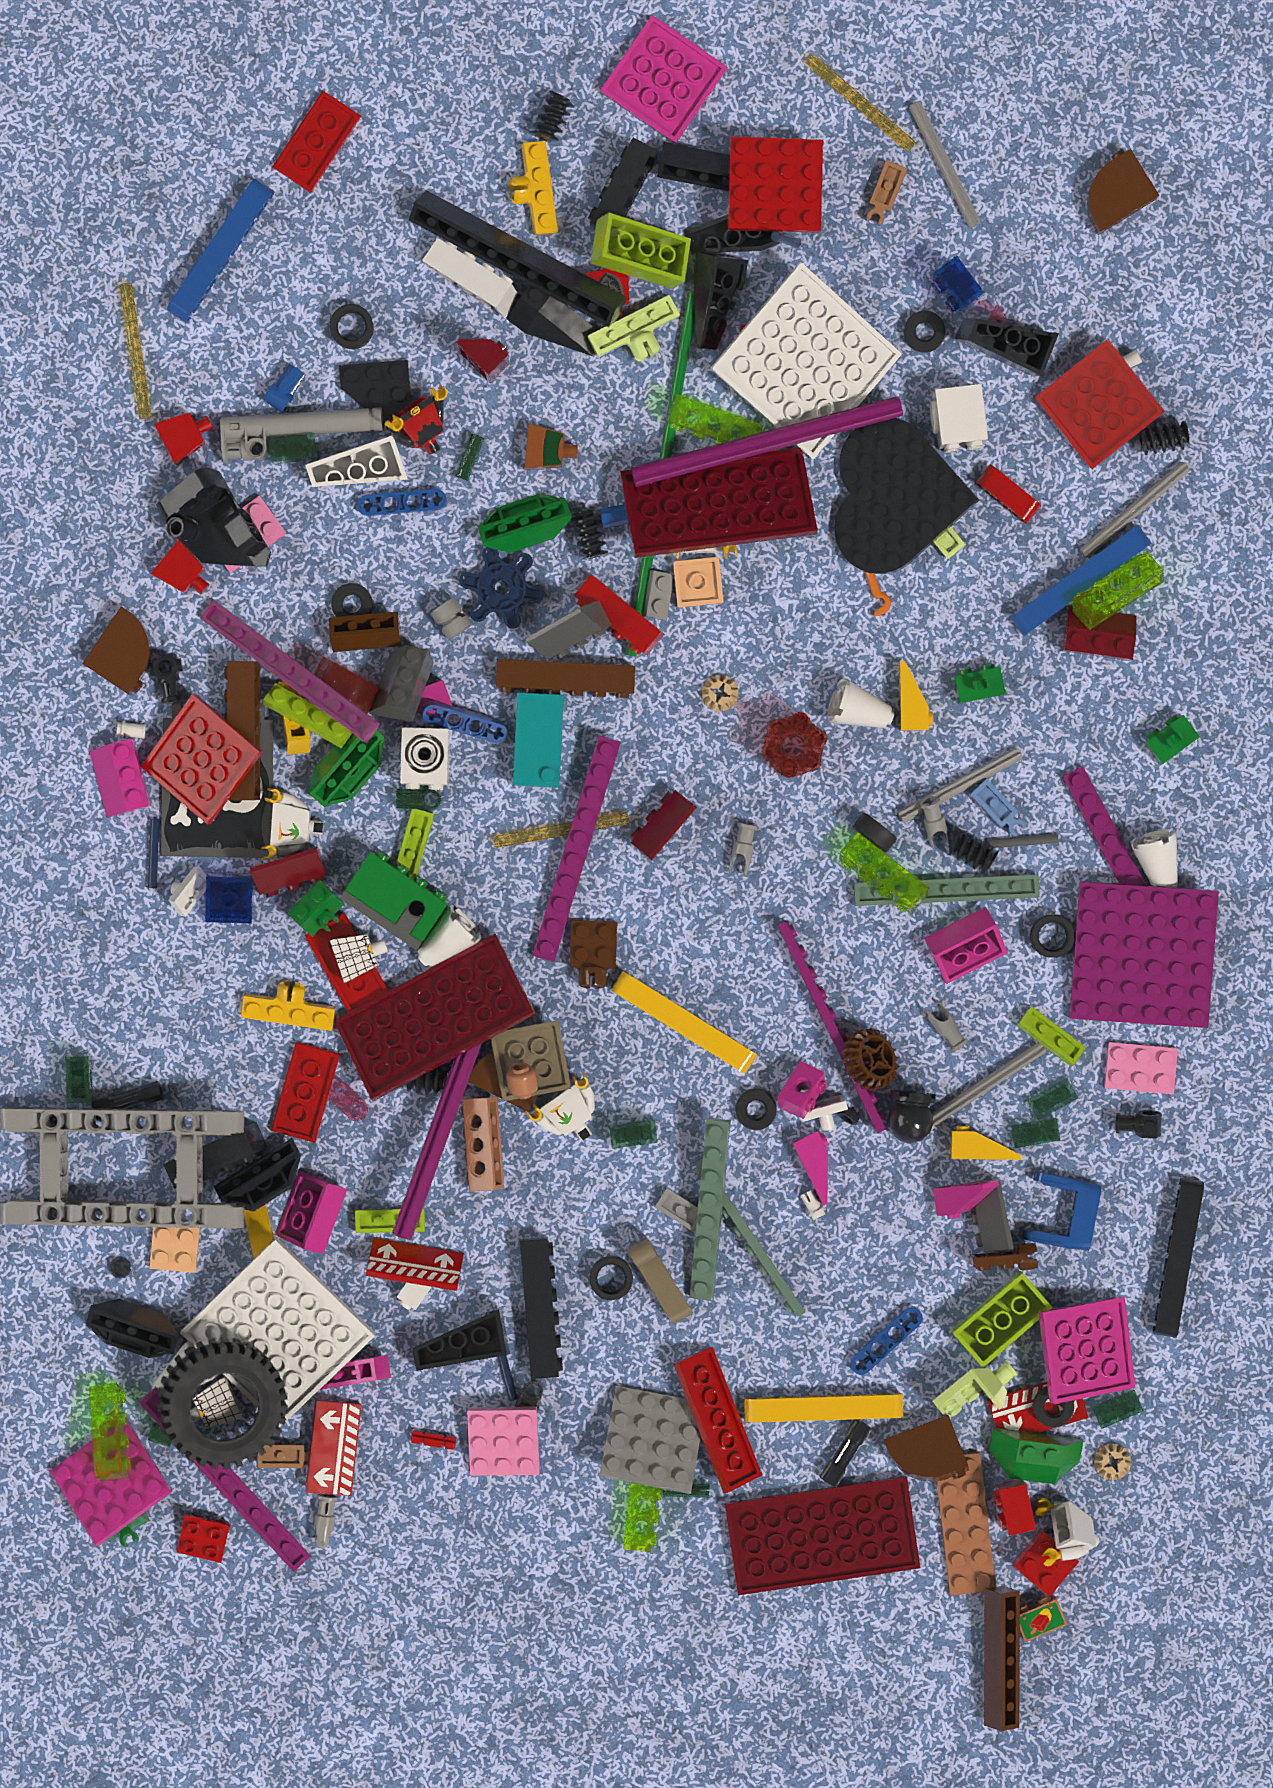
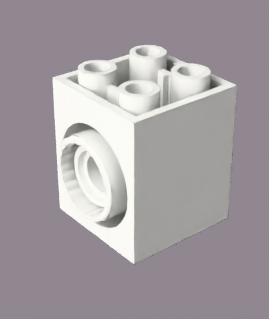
[930,384,988,453]
[400,728,450,790]

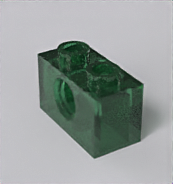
[268,433,319,465]
[65,1055,93,1103]
[609,1118,658,1149]

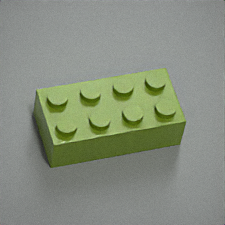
[590,213,691,289]
[950,1271,1053,1368]

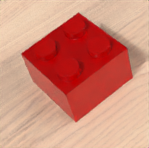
[992,1479,1036,1536]
[1012,1528,1079,1597]

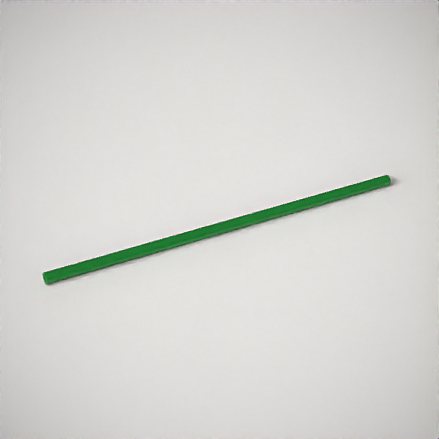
[625,292,695,657]

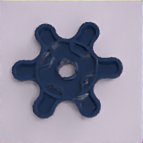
[459,547,544,629]

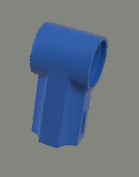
[263,363,306,413]
[600,502,629,529]

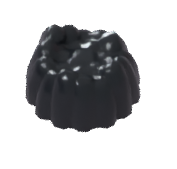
[838,1106,860,1125]
[109,1257,131,1279]

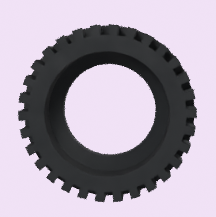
[157,1337,288,1469]

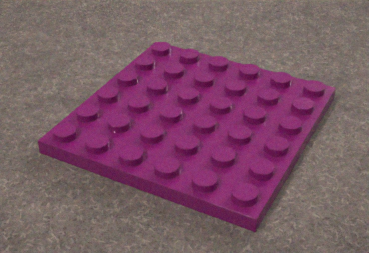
[1069,881,1219,1028]

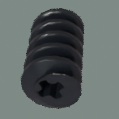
[530,91,574,143]
[1139,421,1189,455]
[571,509,608,560]
[948,828,999,874]
[401,1067,448,1097]

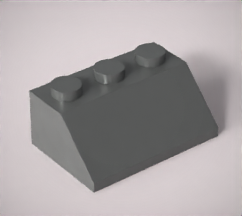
[525,601,612,660]
[369,645,434,722]
[970,1177,1014,1252]

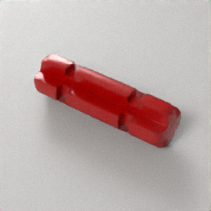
[411,1430,456,1450]

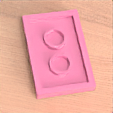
[225,495,287,573]
[1104,1042,1178,1094]

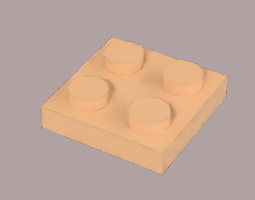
[673,557,724,608]
[150,1227,200,1273]

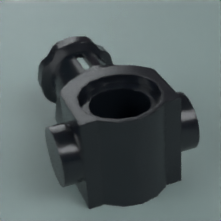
[149,656,183,703]
[1115,1110,1162,1139]

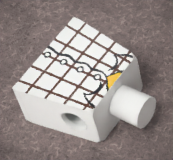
[330,934,388,982]
[190,1376,244,1428]

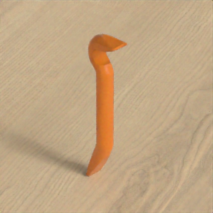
[865,572,891,617]

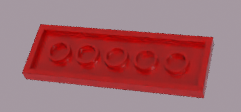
[673,1346,762,1494]

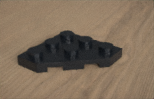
[339,360,412,430]

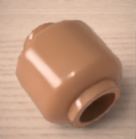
[506,1063,538,1099]

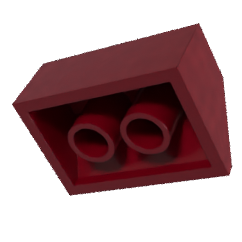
[455,339,510,384]
[1062,606,1137,661]
[630,790,697,861]
[250,848,327,898]

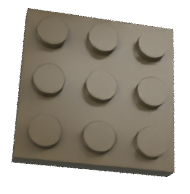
[491,1020,571,1101]

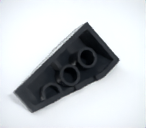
[684,214,783,253]
[693,252,748,350]
[507,286,598,357]

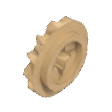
[702,675,738,712]
[1094,1443,1132,1481]

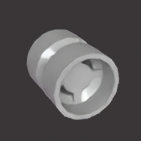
[431,597,473,640]

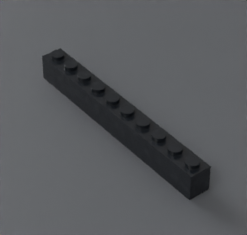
[409,190,627,327]

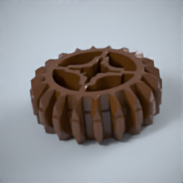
[841,1028,900,1091]

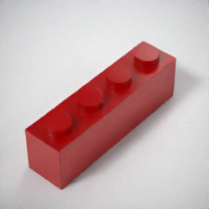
[574,574,665,655]

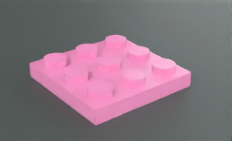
[467,1407,540,1475]

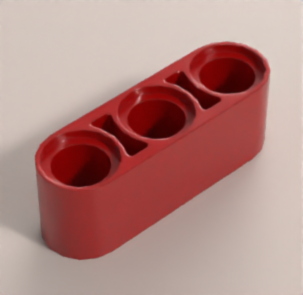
[975,464,1041,524]

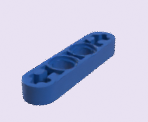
[357,489,447,516]
[421,701,508,743]
[850,1307,923,1375]

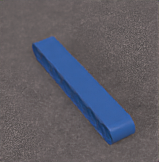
[167,178,275,323]
[1010,524,1152,636]

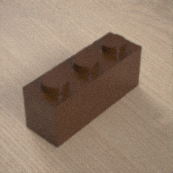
[329,612,402,652]

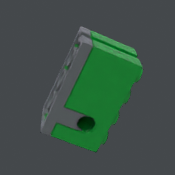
[340,850,450,950]

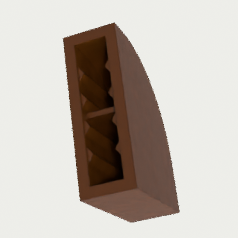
[1087,149,1160,235]
[82,606,151,696]
[468,1052,537,1112]
[884,1415,969,1482]

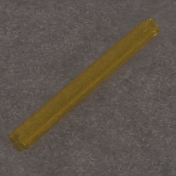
[806,54,916,152]
[119,283,152,419]
[493,812,629,848]

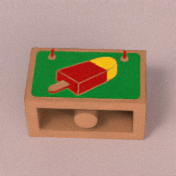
[1020,1595,1068,1642]

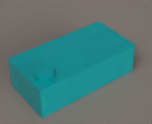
[513,693,564,788]

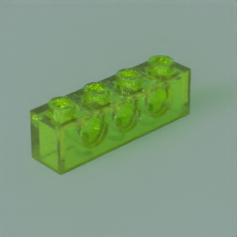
[665,394,763,445]
[1072,551,1164,630]
[839,832,930,915]
[89,1383,131,1482]
[623,1483,662,1552]

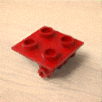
[177,1512,231,1563]

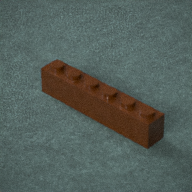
[496,659,635,699]
[224,661,260,800]
[984,1586,1020,1731]

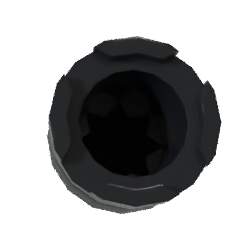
[888,1090,936,1144]

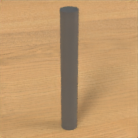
[989,834,1058,848]

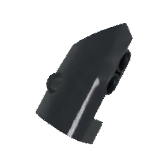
[156,467,271,567]

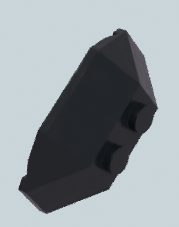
[213,1138,301,1212]
[86,1298,179,1358]

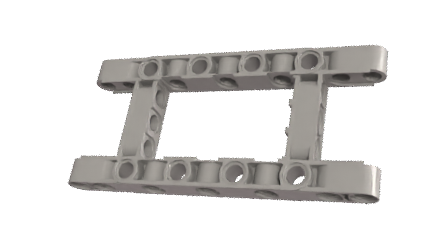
[0,1107,244,1228]

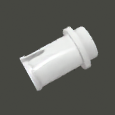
[117,720,146,739]
[800,1189,825,1220]

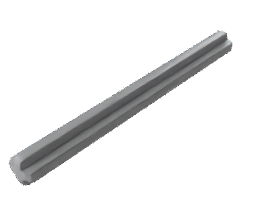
[909,101,980,228]
[1080,462,1190,558]
[898,748,1022,823]
[932,1042,1046,1126]

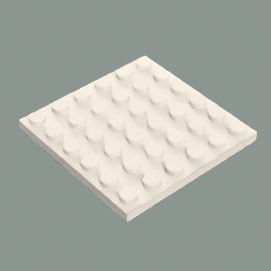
[710,262,902,459]
[180,1237,376,1427]

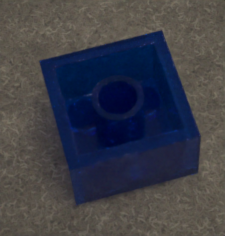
[931,256,984,315]
[205,872,254,924]

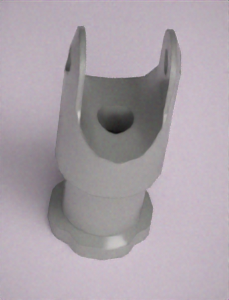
[920,796,950,849]
[729,822,758,877]
[924,1000,969,1053]
[314,1494,338,1549]

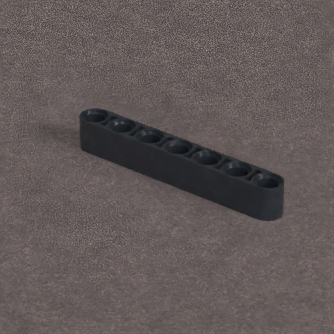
[1153,1178,1204,1338]

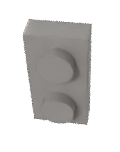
[642,571,674,620]
[655,1188,698,1232]

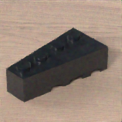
[588,137,658,229]
[955,318,1059,376]
[163,1122,268,1189]
[412,1308,510,1371]

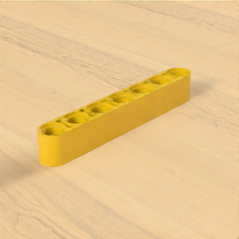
[611,971,757,1074]
[744,1393,903,1423]

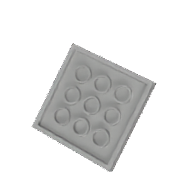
[599,1386,701,1494]

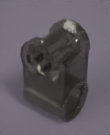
[515,1378,544,1412]

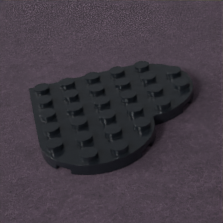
[835,418,980,574]

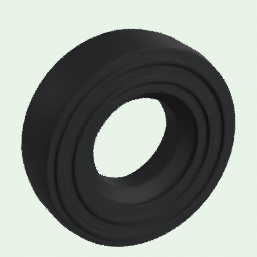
[904,310,946,353]
[331,583,373,617]
[735,1089,777,1130]
[1032,1386,1075,1427]

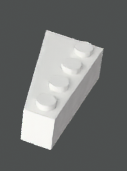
[422,238,521,319]
[305,436,408,487]

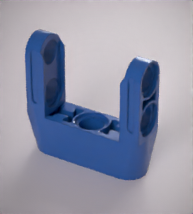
[1022,1171,1102,1251]

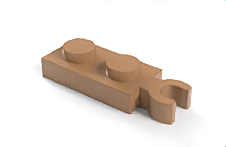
[867,160,908,226]
[256,1444,310,1468]

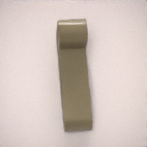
[627,1236,693,1325]

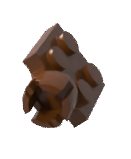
[570,921,617,989]
[969,1243,1039,1271]

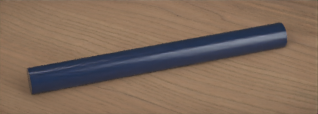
[485,1310,518,1401]

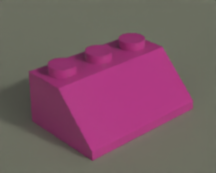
[90,738,152,818]
[924,907,1008,984]
[276,1170,347,1254]

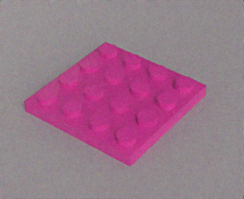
[600,15,728,144]
[1039,1296,1136,1404]
[50,1417,173,1546]

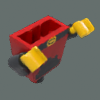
[385,384,448,455]

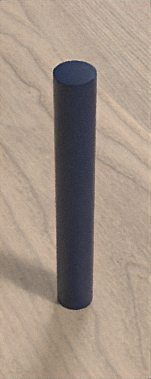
[771,232,801,247]
[148,819,159,888]

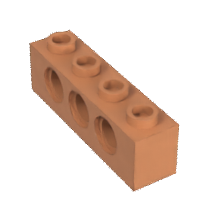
[461,1096,504,1192]

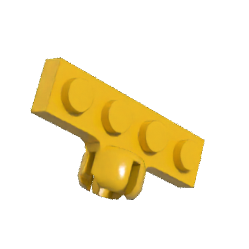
[508,141,558,236]
[241,981,336,1031]

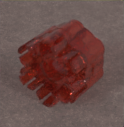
[300,657,381,714]
[761,712,828,779]

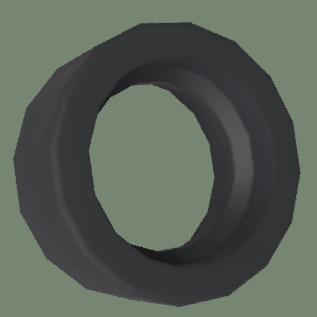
[329,304,374,350]
[853,812,897,853]
[1030,915,1075,958]
[589,1256,633,1301]

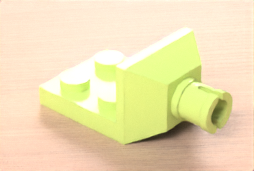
[932,1361,1018,1417]

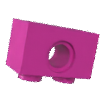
[777,1061,827,1119]

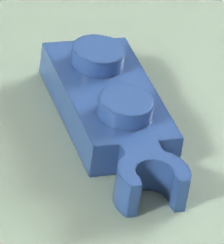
[970,779,1026,837]

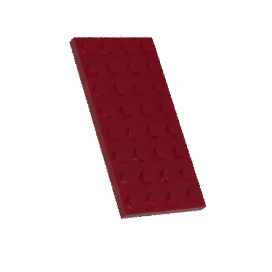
[620,448,818,558]
[334,934,536,1101]
[724,1476,921,1596]

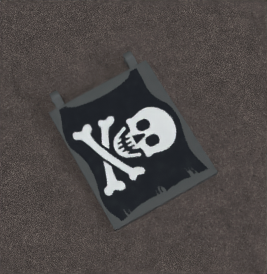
[161,702,274,858]

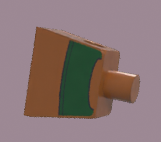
[525,424,578,470]

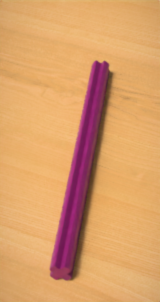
[630,396,903,487]
[392,1043,482,1241]

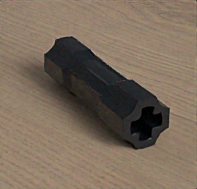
[91,1081,164,1120]
[819,1419,872,1487]

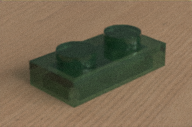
[1027,1078,1078,1120]
[1011,1118,1061,1148]
[1091,1389,1144,1429]

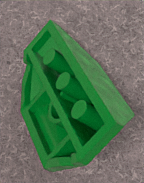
[477,494,572,553]
[308,730,385,807]
[989,1428,1084,1484]

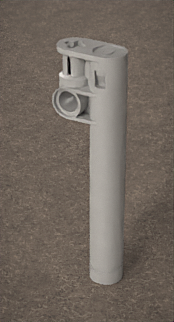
[220,407,384,463]

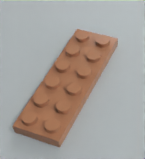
[937,1452,996,1596]

